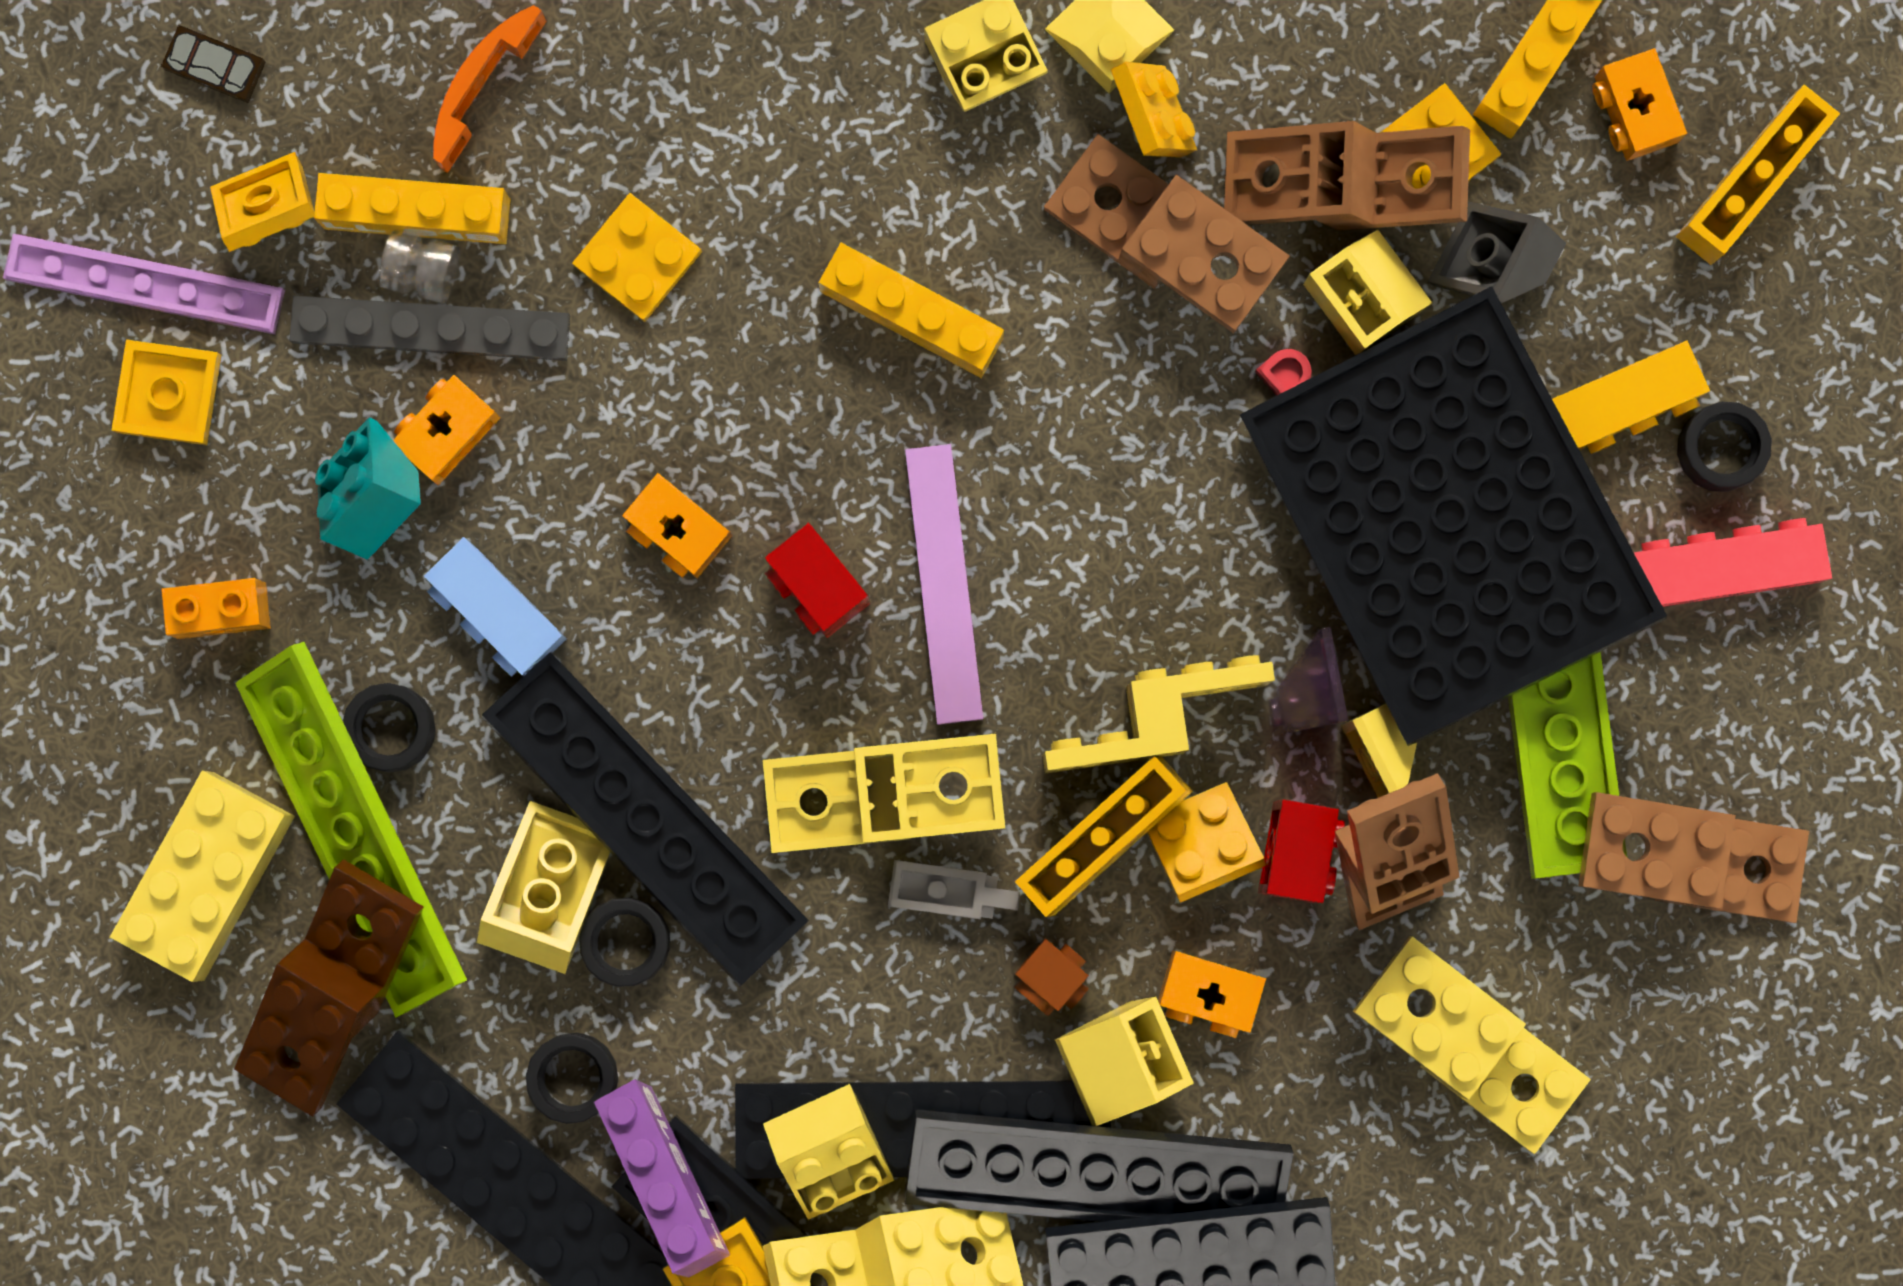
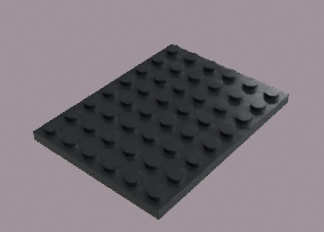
[1240,286,1667,746]

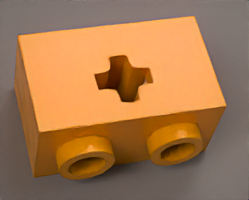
[1592,48,1687,161]
[393,375,500,486]
[622,473,732,578]
[162,578,271,639]
[1158,950,1266,1038]

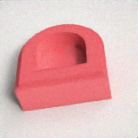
[1255,349,1312,396]

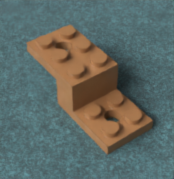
[1224,121,1470,230]
[1044,134,1290,334]
[1335,773,1460,930]
[1578,792,1809,923]

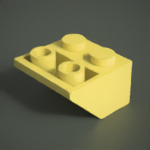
[924,0,1048,112]
[1303,230,1432,355]
[1055,997,1194,1126]
[763,1084,894,1220]

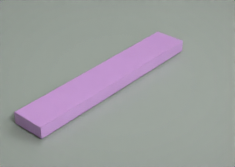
[3,234,285,335]
[905,444,983,725]

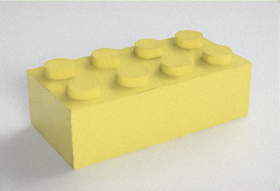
[110,770,295,982]

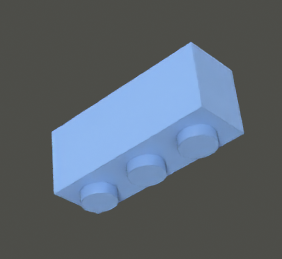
[424,537,567,677]

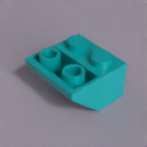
[315,417,421,560]

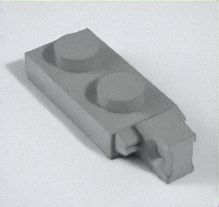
[888,860,1020,919]

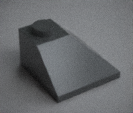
[1428,202,1566,303]

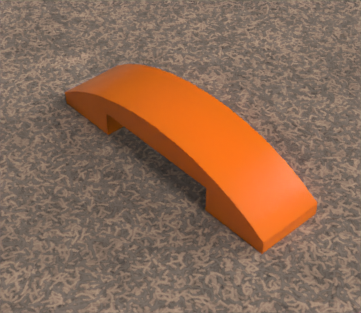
[433,5,547,173]

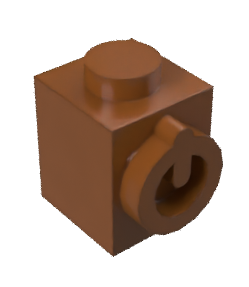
[1014,938,1089,1016]

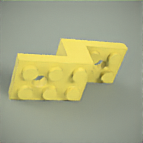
[1042,655,1275,774]
[763,734,1005,853]
[1353,936,1591,1154]
[763,1207,1023,1286]

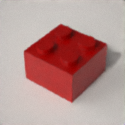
[764,522,870,638]
[1258,799,1345,903]

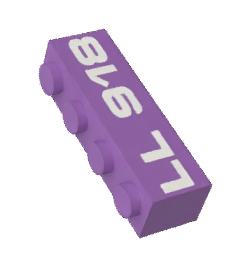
[594,1079,730,1278]

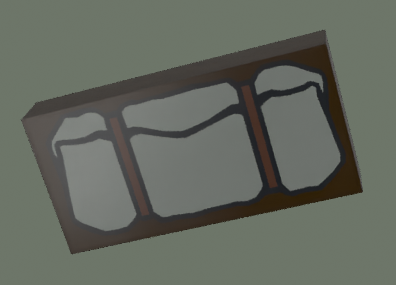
[161,25,266,103]

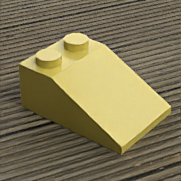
[477,801,611,974]

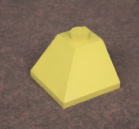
[1045,0,1174,93]
[1341,703,1417,798]

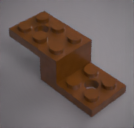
[234,859,424,1117]

